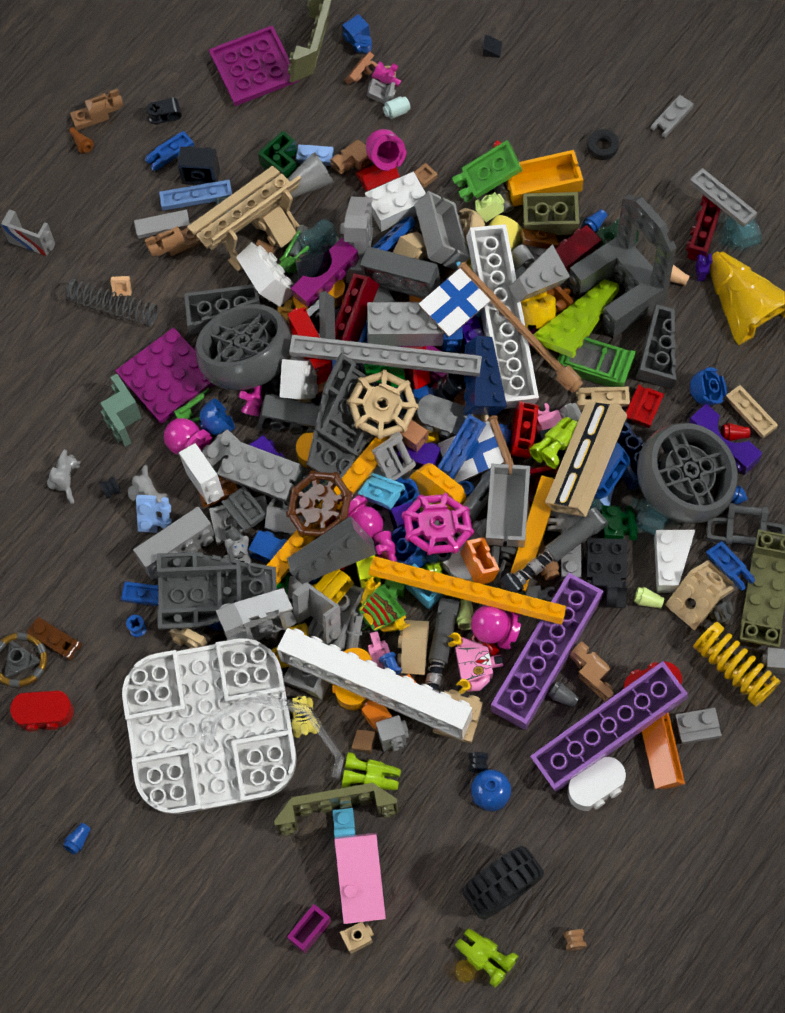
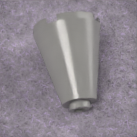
[287,152,334,198]

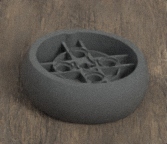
[195,304,293,390]
[637,423,738,524]

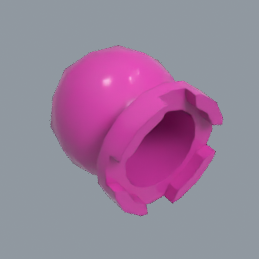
[365,129,406,171]
[164,418,212,455]
[334,494,383,539]
[471,605,521,650]

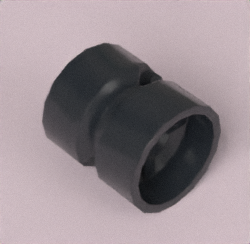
[432,373,466,401]

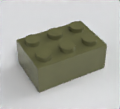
[523,192,579,235]

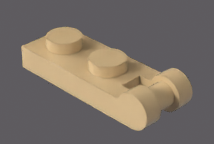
[576,387,630,410]

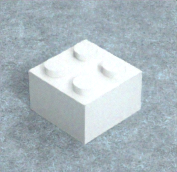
[280,359,319,399]

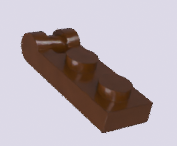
[27,617,82,661]

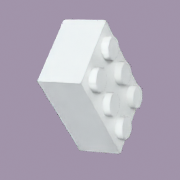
[365,172,426,232]
[236,242,293,306]

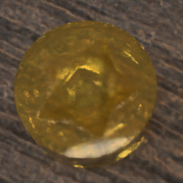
[455,960,477,983]

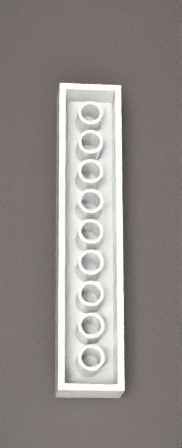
[466,224,539,409]
[277,628,472,740]

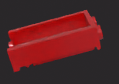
[287,306,333,385]

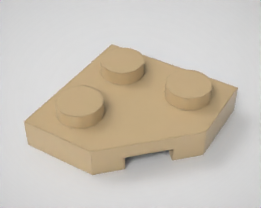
[170,628,208,649]

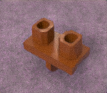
[547,286,574,314]

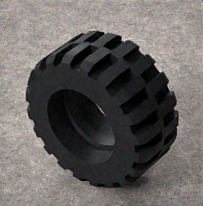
[462,846,544,920]

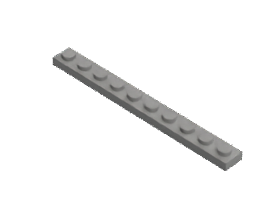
[289,335,482,377]

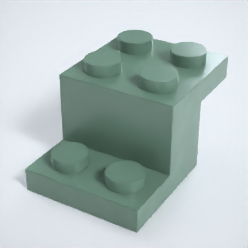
[100,374,142,447]

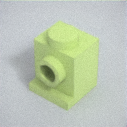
[475,192,505,222]

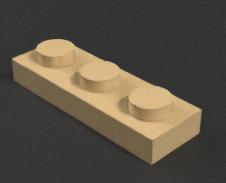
[725,385,778,439]

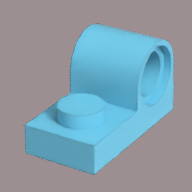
[333,808,356,837]

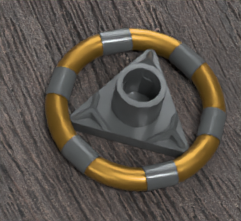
[0,632,47,687]

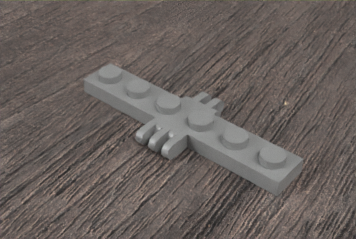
[547,511,582,579]

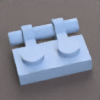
[136,495,172,533]

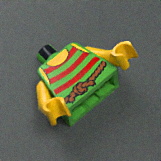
[359,576,410,632]

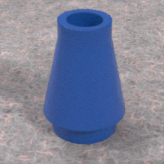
[582,209,607,233]
[63,823,91,855]

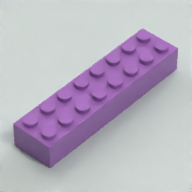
[491,573,603,730]
[530,661,688,792]

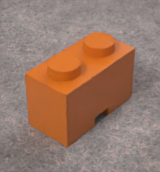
[460,537,500,584]

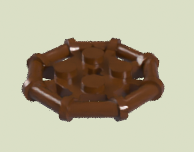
[286,470,353,537]

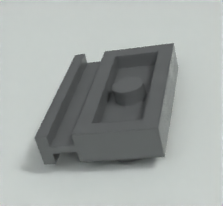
[222,486,266,533]

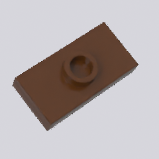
[520,228,559,249]

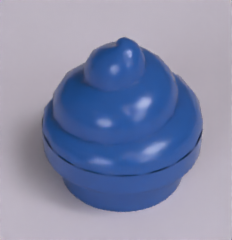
[731,486,747,505]

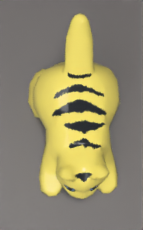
[288,695,320,738]

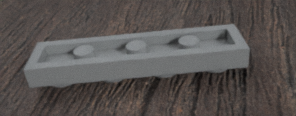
[689,168,757,227]

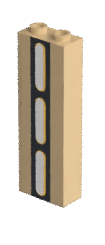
[545,401,627,517]

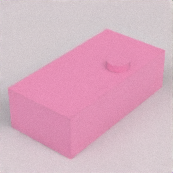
[335,833,386,924]

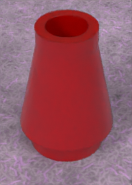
[720,423,750,441]

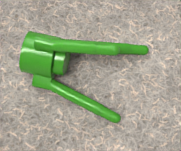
[279,230,309,275]
[174,388,210,422]

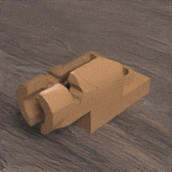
[70,89,124,130]
[330,139,373,175]
[144,226,202,257]
[569,641,614,702]

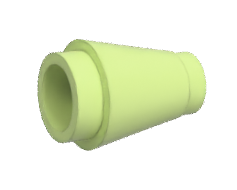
[633,587,664,609]
[456,600,474,630]

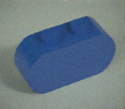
[594,442,630,499]

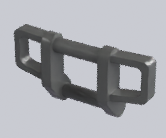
[706,503,785,545]

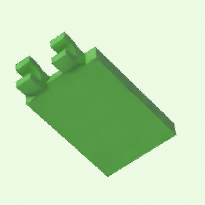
[452,140,523,203]

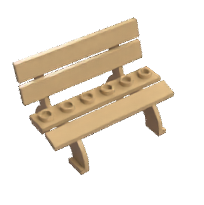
[187,166,301,272]

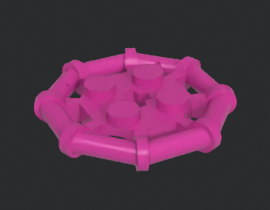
[401,493,474,556]

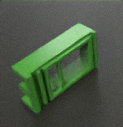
[557,337,636,387]

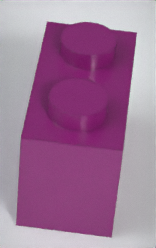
[287,904,331,954]

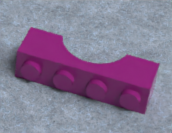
[291,238,360,308]

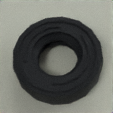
[587,129,619,160]

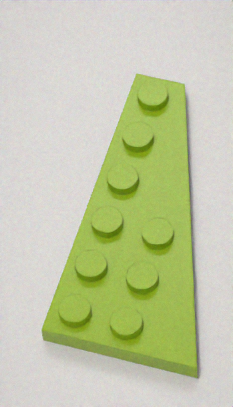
[533,279,619,358]

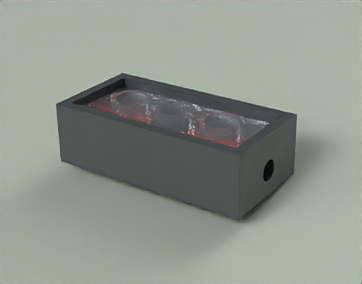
[360,246,441,299]

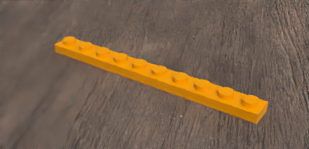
[266,435,395,585]
[368,556,566,625]

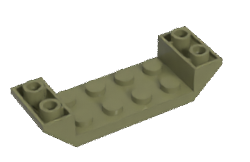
[288,0,331,82]
[739,530,785,648]
[274,783,399,836]

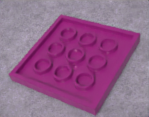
[209,25,299,106]
[115,327,214,424]

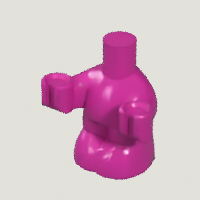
[371,61,401,87]
[239,385,262,417]
[373,531,397,562]

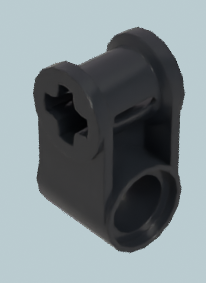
[147,97,182,125]

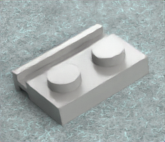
[675,708,722,744]

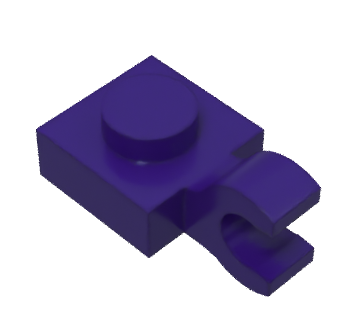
[695,254,713,281]

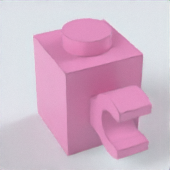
[536,403,562,435]

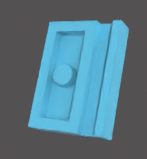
[357,473,405,510]

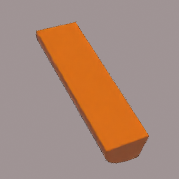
[642,713,685,789]

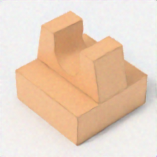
[111,276,132,296]

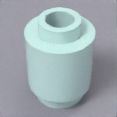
[383,96,410,119]

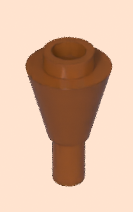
[69,127,94,154]

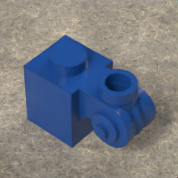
[342,14,372,53]

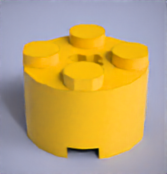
[521,291,556,329]

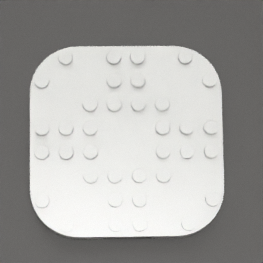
[122,638,296,814]

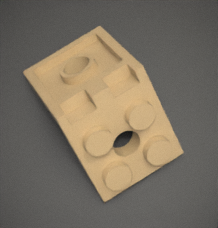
[665,560,737,631]

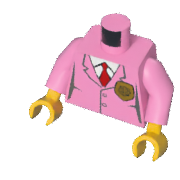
[448,633,503,694]

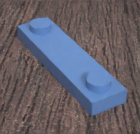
[159,180,232,210]

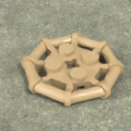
[346,370,419,439]

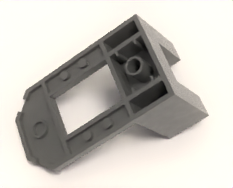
[568,194,677,338]

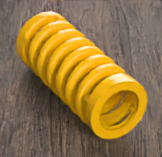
[693,622,781,707]

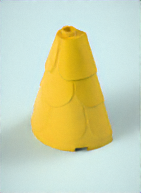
[709,252,785,345]

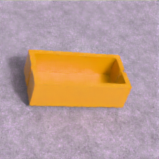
[505,150,583,207]

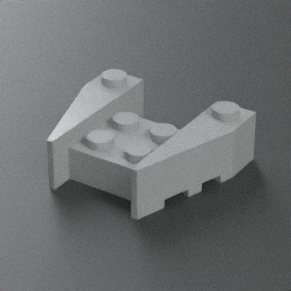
[341,196,373,283]
[216,588,297,641]

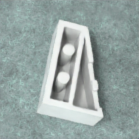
[654,530,695,593]

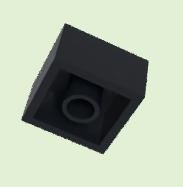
[177,146,220,185]

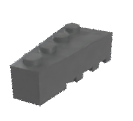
[184,284,261,336]
[635,304,676,389]
[257,394,320,434]
[287,516,377,584]

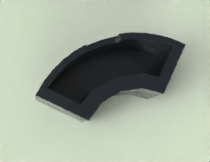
[296,243,335,279]

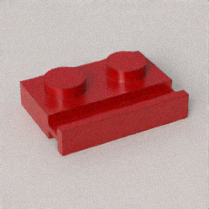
[626,384,664,428]

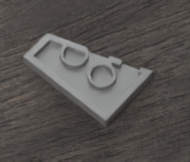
[209,495,268,546]

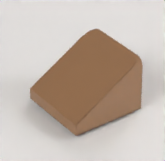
[351,730,376,754]

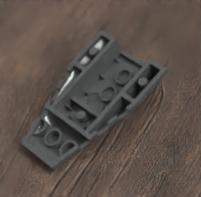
[307,353,390,478]
[157,552,277,630]

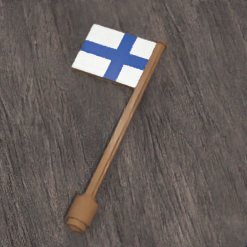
[419,262,583,393]
[438,415,560,580]

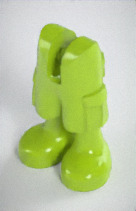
[529,417,578,469]
[341,752,401,790]
[455,928,519,988]

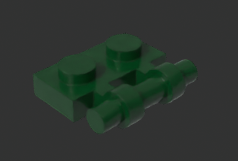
[600,505,638,540]

